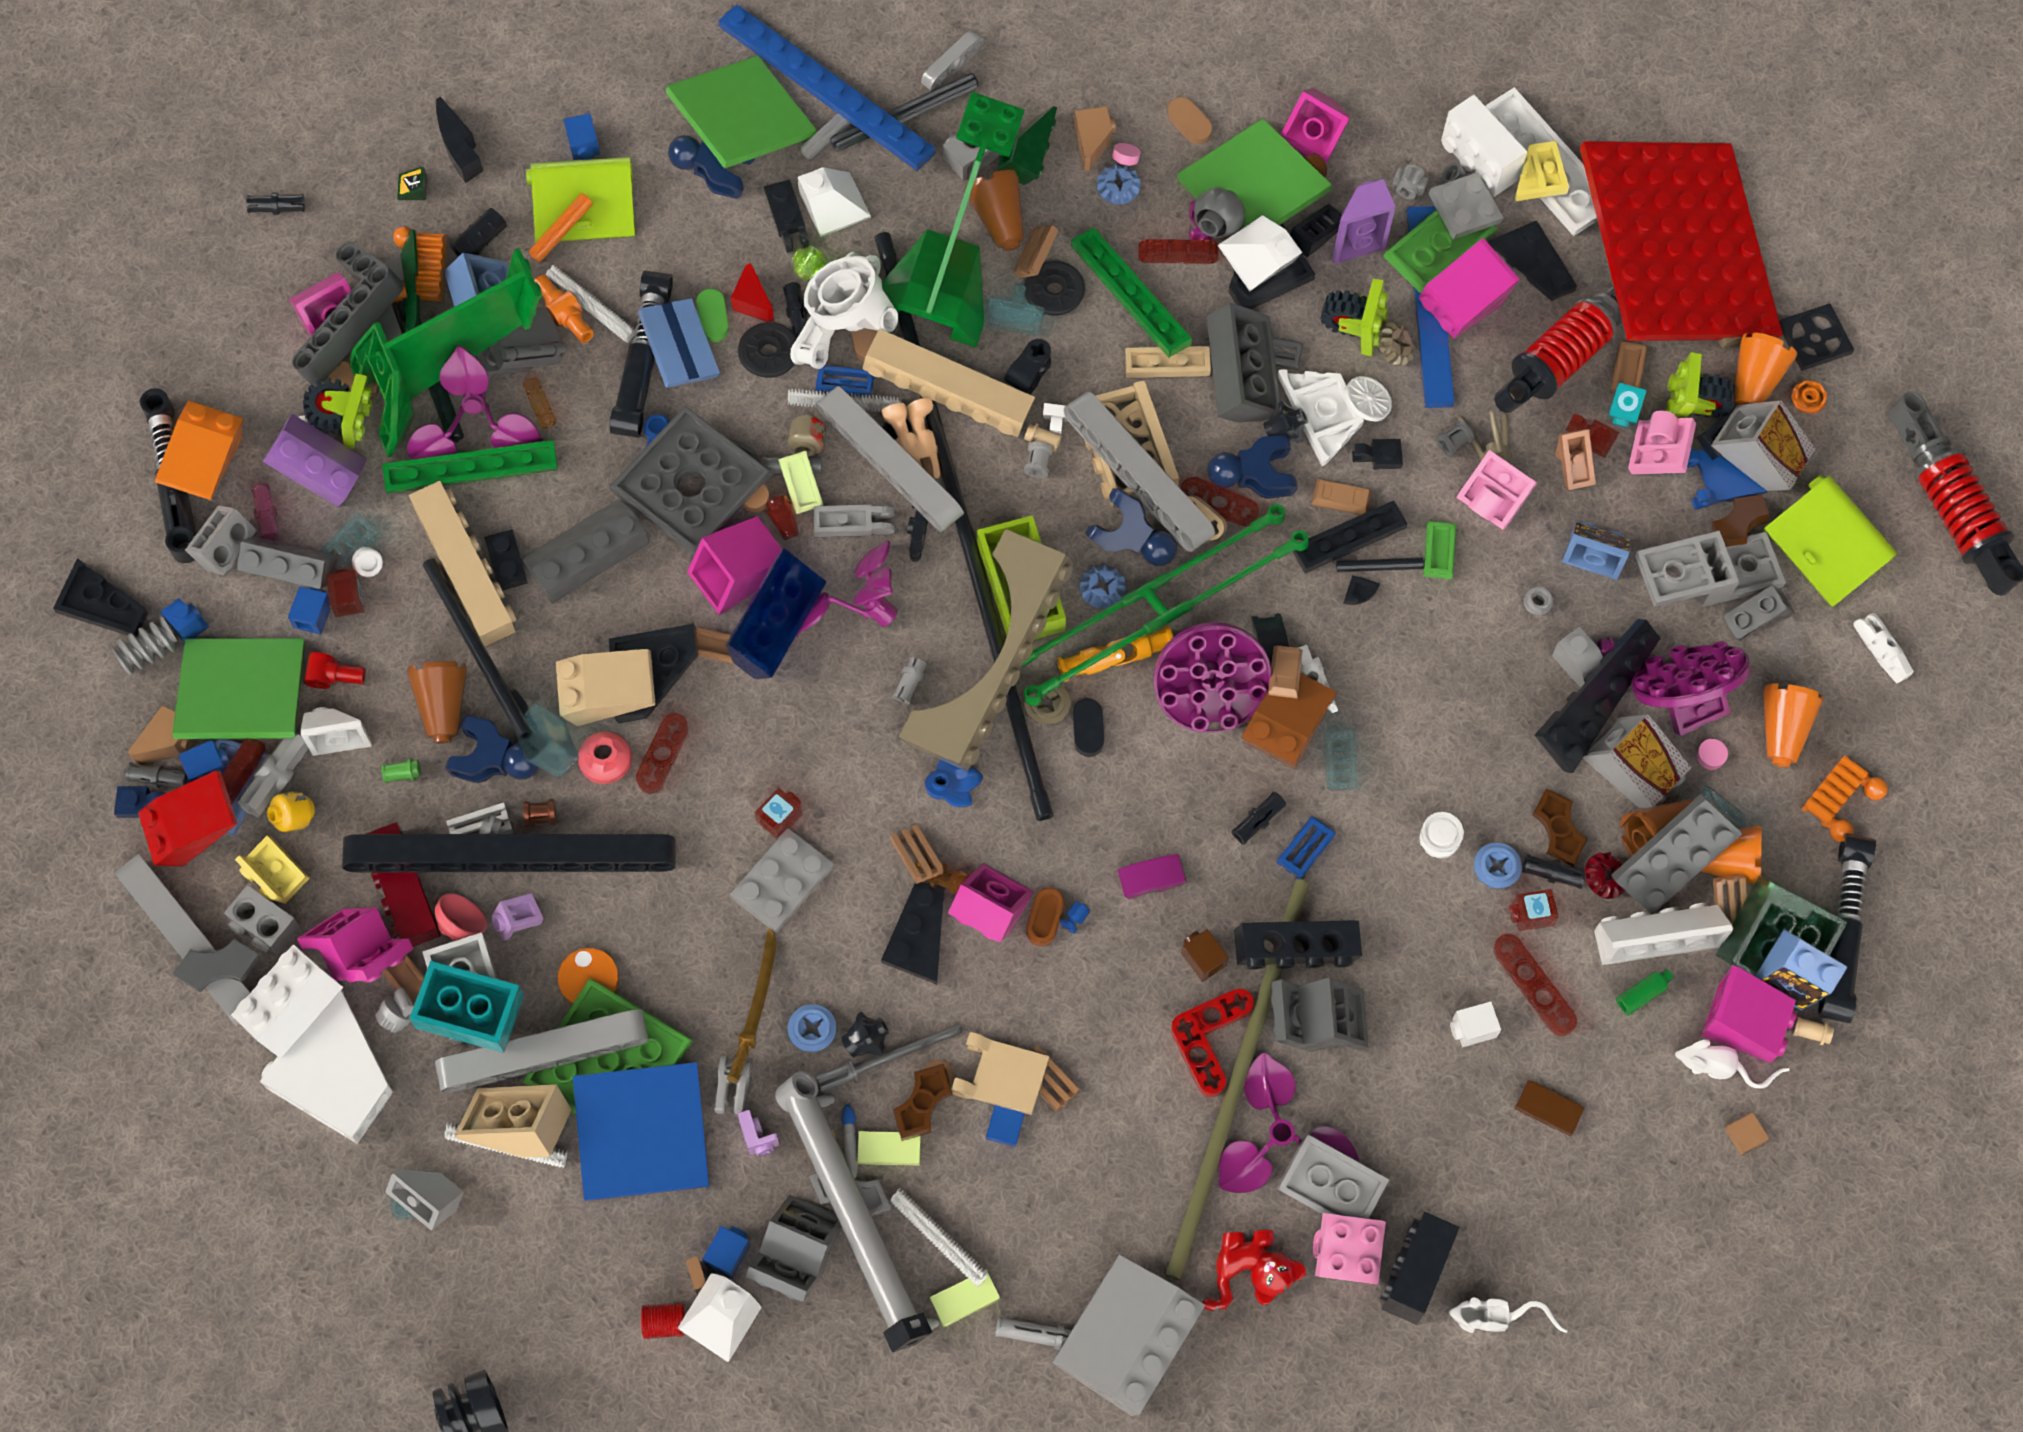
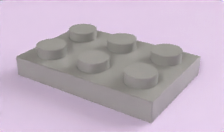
[730,828,834,933]
[1276,1134,1389,1219]

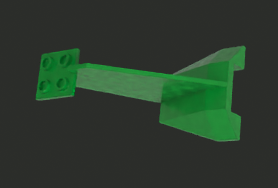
[882,91,1025,348]
[349,248,542,458]

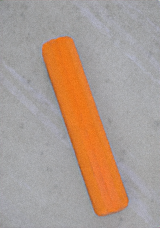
[529,193,593,262]

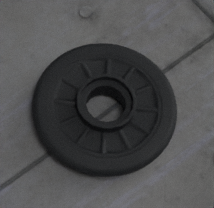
[1024,261,1085,316]
[738,322,797,378]

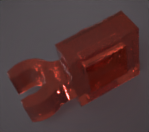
[1566,414,1620,458]

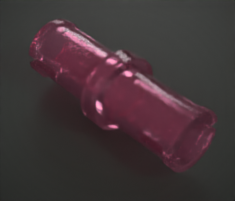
[251,484,279,541]

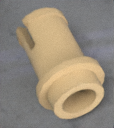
[1024,423,1062,452]
[1793,1017,1834,1046]

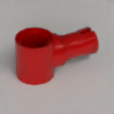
[304,652,366,689]

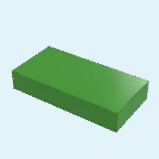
[1423,521,1456,579]

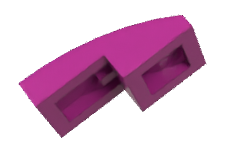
[1117,854,1187,899]

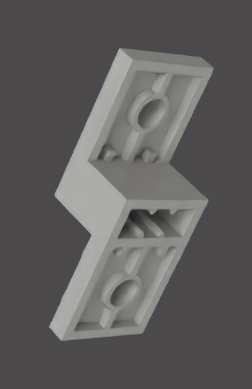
[1635,531,1786,607]

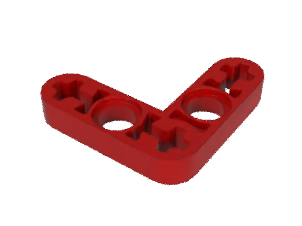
[1171,988,1254,1097]

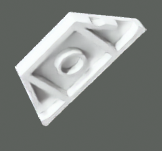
[1277,369,1364,466]

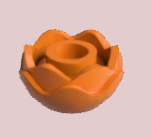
[1791,380,1827,414]

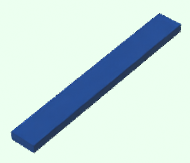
[1406,206,1454,408]

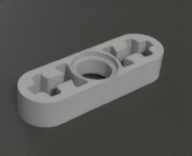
[921,30,984,91]

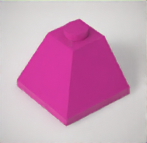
[1281,88,1351,164]

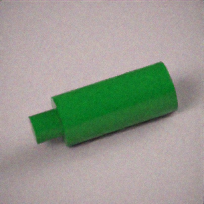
[1616,969,1674,1016]

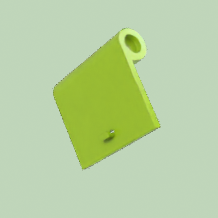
[526,157,635,242]
[1764,474,1898,608]

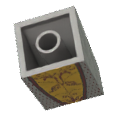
[1711,400,1815,491]
[1583,714,1692,808]

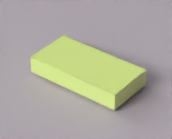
[778,451,823,514]
[857,1131,921,1166]
[930,1270,1000,1328]

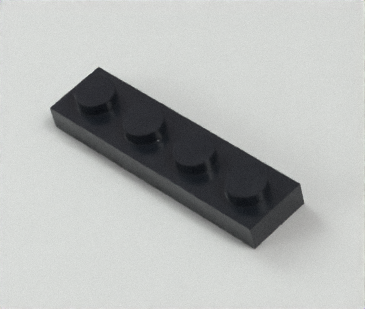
[1293,500,1408,574]

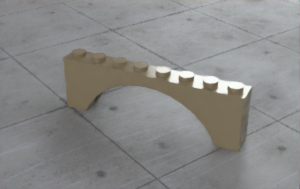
[899,529,1073,772]

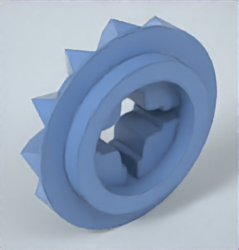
[1097,164,1140,205]
[1080,564,1126,609]
[1473,843,1522,890]
[787,1004,836,1053]

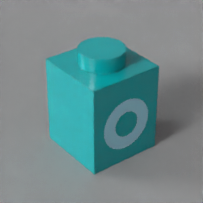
[1607,382,1647,428]

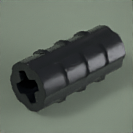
[450,208,507,257]

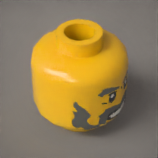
[267,791,315,832]

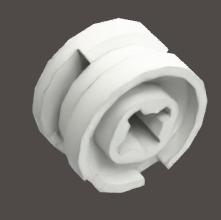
[1419,812,1464,859]

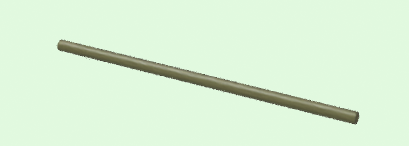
[1165,879,1310,1281]

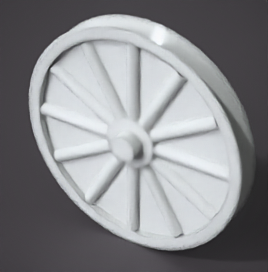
[1345,376,1392,421]

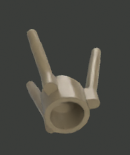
[1458,410,1512,463]

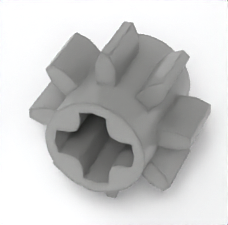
[1392,165,1428,199]

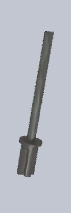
[815,1024,962,1092]

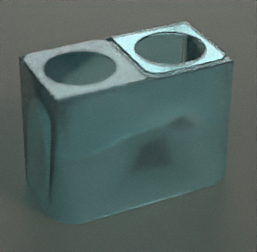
[517,703,579,778]

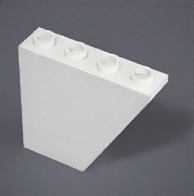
[260,989,393,1144]

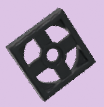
[1779,303,1854,371]

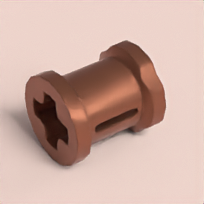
[523,798,556,828]

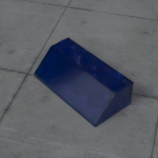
[726,548,827,679]

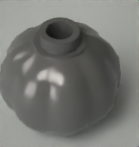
[1194,187,1245,239]

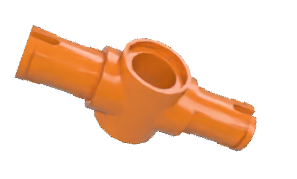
[534,274,594,343]

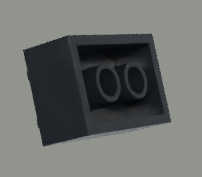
[1380,1211,1460,1325]

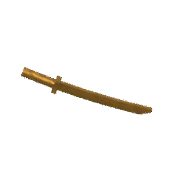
[727,929,777,1083]

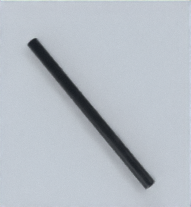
[423,558,533,740]

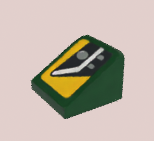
[397,167,427,200]

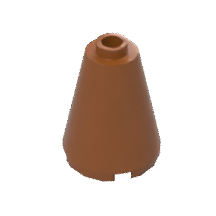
[965,170,1024,251]
[407,661,467,744]
[1620,799,1693,857]

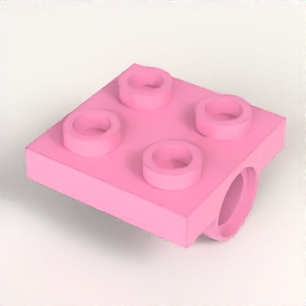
[1628,411,1696,475]
[1457,450,1538,530]
[1313,1213,1386,1284]

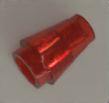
[766,495,799,540]

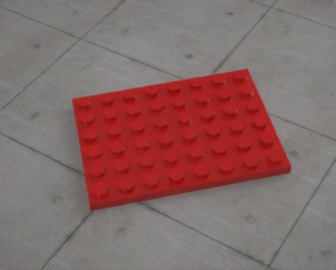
[1579,141,1783,341]

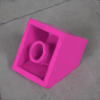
[289,272,351,336]
[948,863,1034,943]

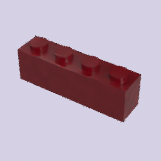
[366,822,441,947]

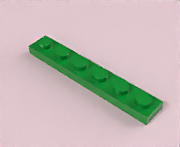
[1071,227,1192,358]
[382,440,558,494]

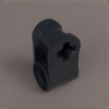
[1004,339,1051,395]

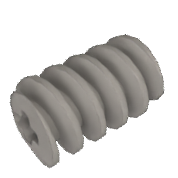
[110,616,178,675]

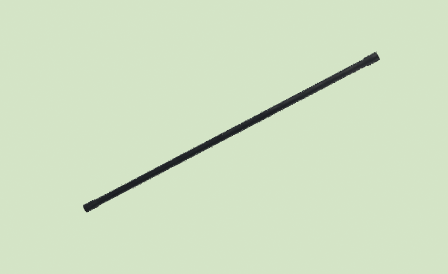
[875,232,1054,821]

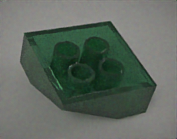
[1716,876,1847,976]

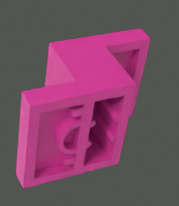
[297,907,414,983]

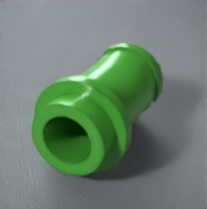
[381,758,421,783]

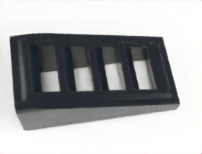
[1290,204,1342,258]

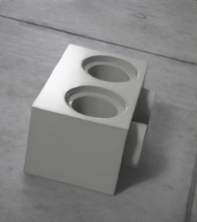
[185,505,257,575]
[224,885,300,955]

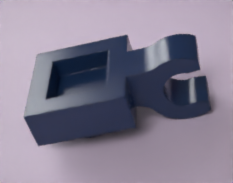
[114,786,165,818]

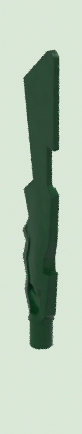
[400,229,420,333]

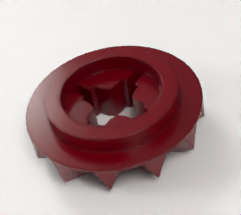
[1585,852,1626,899]

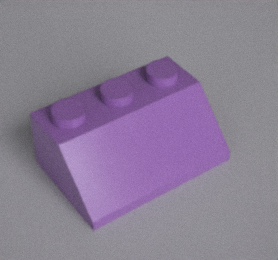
[1332,179,1396,264]
[262,414,367,507]

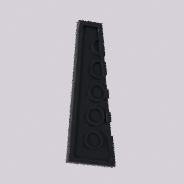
[1534,619,1661,773]

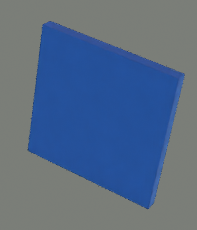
[573,1062,709,1201]

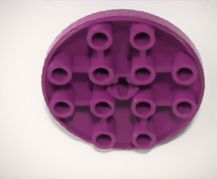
[1153,622,1272,732]
[1631,641,1751,736]

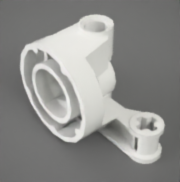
[790,252,898,369]

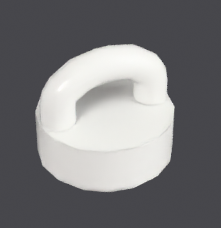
[352,547,383,577]

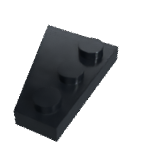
[1488,220,1577,301]
[53,558,148,638]
[881,882,944,985]

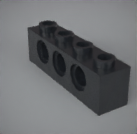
[1234,920,1362,970]

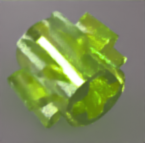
[792,246,826,281]

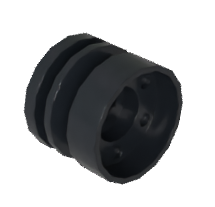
[432,1369,509,1432]

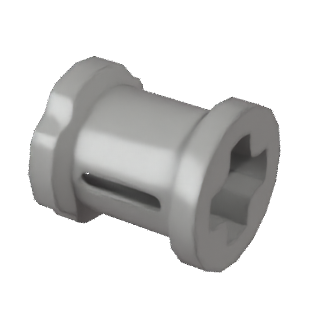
[1024,441,1053,478]

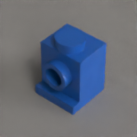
[160,598,210,643]

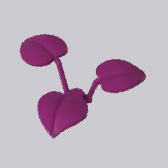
[407,345,544,460]
[795,540,898,638]
[1219,1053,1360,1193]

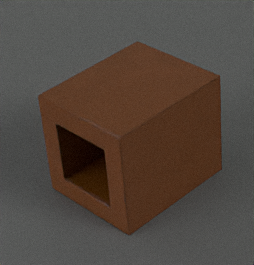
[1181,929,1229,982]

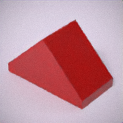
[731,263,774,322]

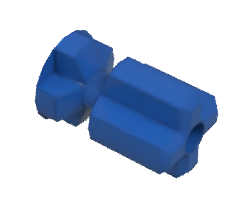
[1060,901,1090,934]

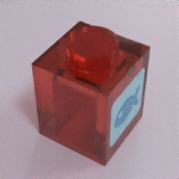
[326,569,365,617]
[754,787,802,840]
[1509,889,1559,931]

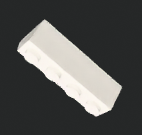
[1594,903,1733,965]

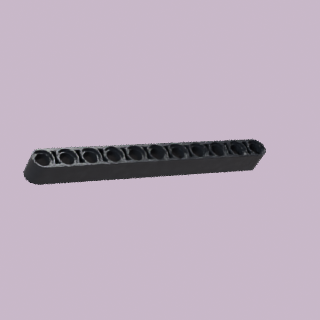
[342,834,676,873]

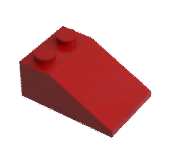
[138,771,238,867]

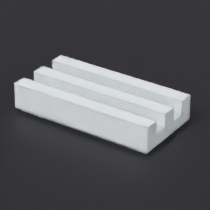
[446,803,513,834]

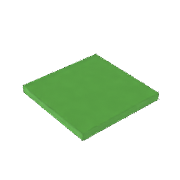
[666,55,817,169]
[1177,119,1332,235]
[172,638,305,739]
[522,978,693,1115]

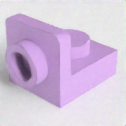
[492,893,544,941]
[737,1110,779,1157]

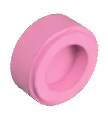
[1112,143,1141,166]
[1696,739,1728,770]

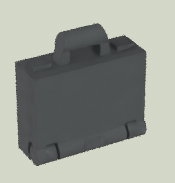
[489,307,567,371]

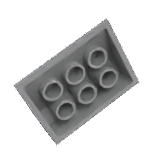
[1052,1255,1205,1416]

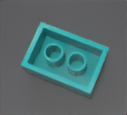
[409,961,524,1053]

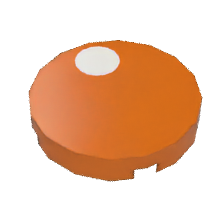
[558,948,619,1005]

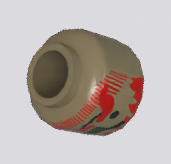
[787,414,826,457]

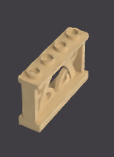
[1084,380,1179,507]

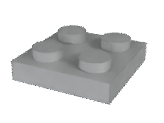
[1428,172,1503,239]

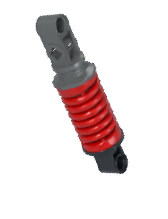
[1494,285,1622,413]
[1889,391,2023,596]

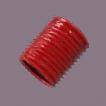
[641,1302,685,1340]

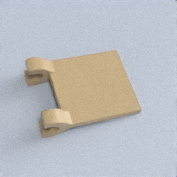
[951,1032,1050,1115]

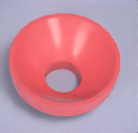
[578,731,632,784]
[435,893,487,941]

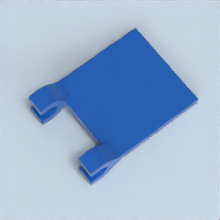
[1687,449,1769,510]

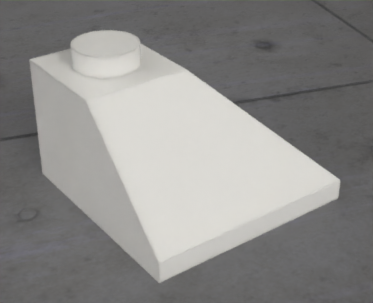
[798,167,871,237]
[1218,215,1302,291]
[301,707,372,756]
[678,1273,762,1362]

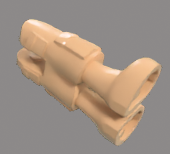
[882,398,941,479]

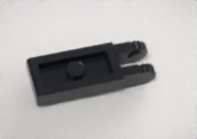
[764,179,810,253]

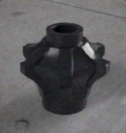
[1263,401,1308,443]
[841,1012,889,1058]

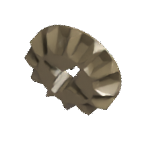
[1379,322,1416,367]
[1024,680,1071,726]

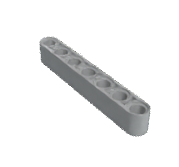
[816,386,964,532]
[1064,392,1215,552]
[114,854,250,1026]
[435,1010,649,1093]

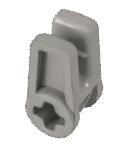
[715,1055,753,1116]

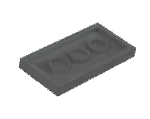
[1611,794,1742,914]

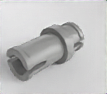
[893,657,927,705]

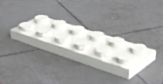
[1485,87,1598,236]

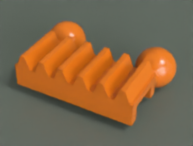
[393,226,447,304]
[1801,755,1888,843]

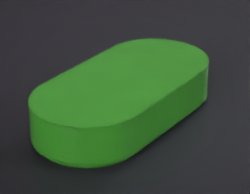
[696,289,729,342]

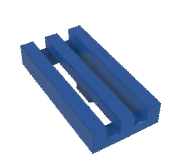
[815,365,875,398]
[1276,816,1336,879]

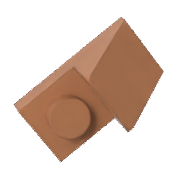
[1555,429,1596,490]

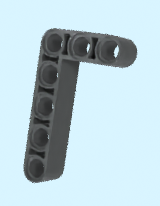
[292,242,403,385]

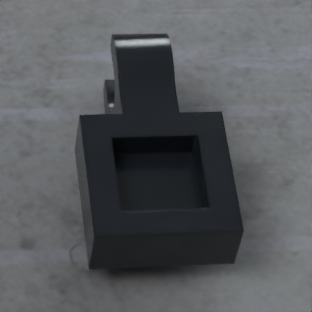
[1352,439,1403,470]

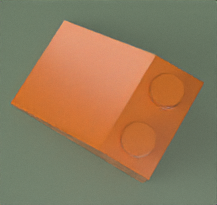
[155,400,244,500]

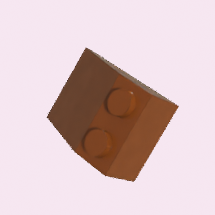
[1241,673,1338,770]

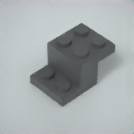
[1271,977,1368,1052]
[745,1195,842,1302]

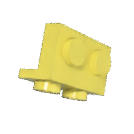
[235,836,310,904]

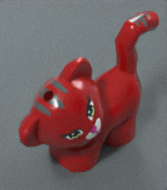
[1202,1230,1306,1312]

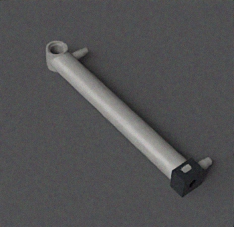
[775,1071,939,1353]

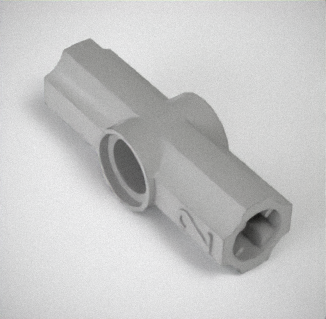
[237,734,308,817]

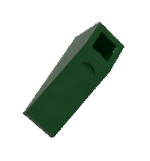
[997,106,1058,185]

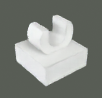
[1043,403,1068,434]

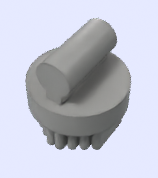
[375,988,414,1033]

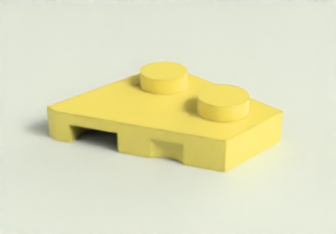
[1515,141,1569,201]

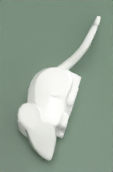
[1675,1039,1790,1088]
[1449,1297,1568,1333]

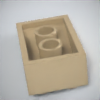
[556,649,655,726]
[455,1084,572,1158]

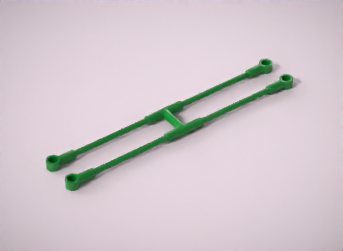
[1019,504,1308,706]

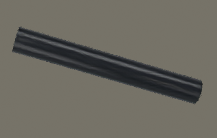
[1336,557,1424,572]

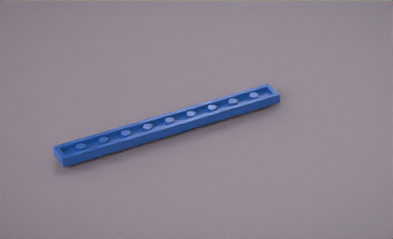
[718,4,936,171]

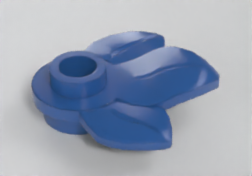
[925,760,983,807]

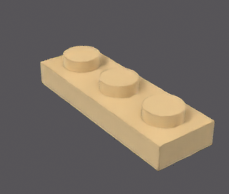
[1125,346,1211,378]

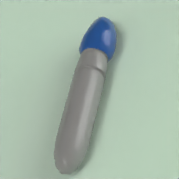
[842,1104,858,1179]

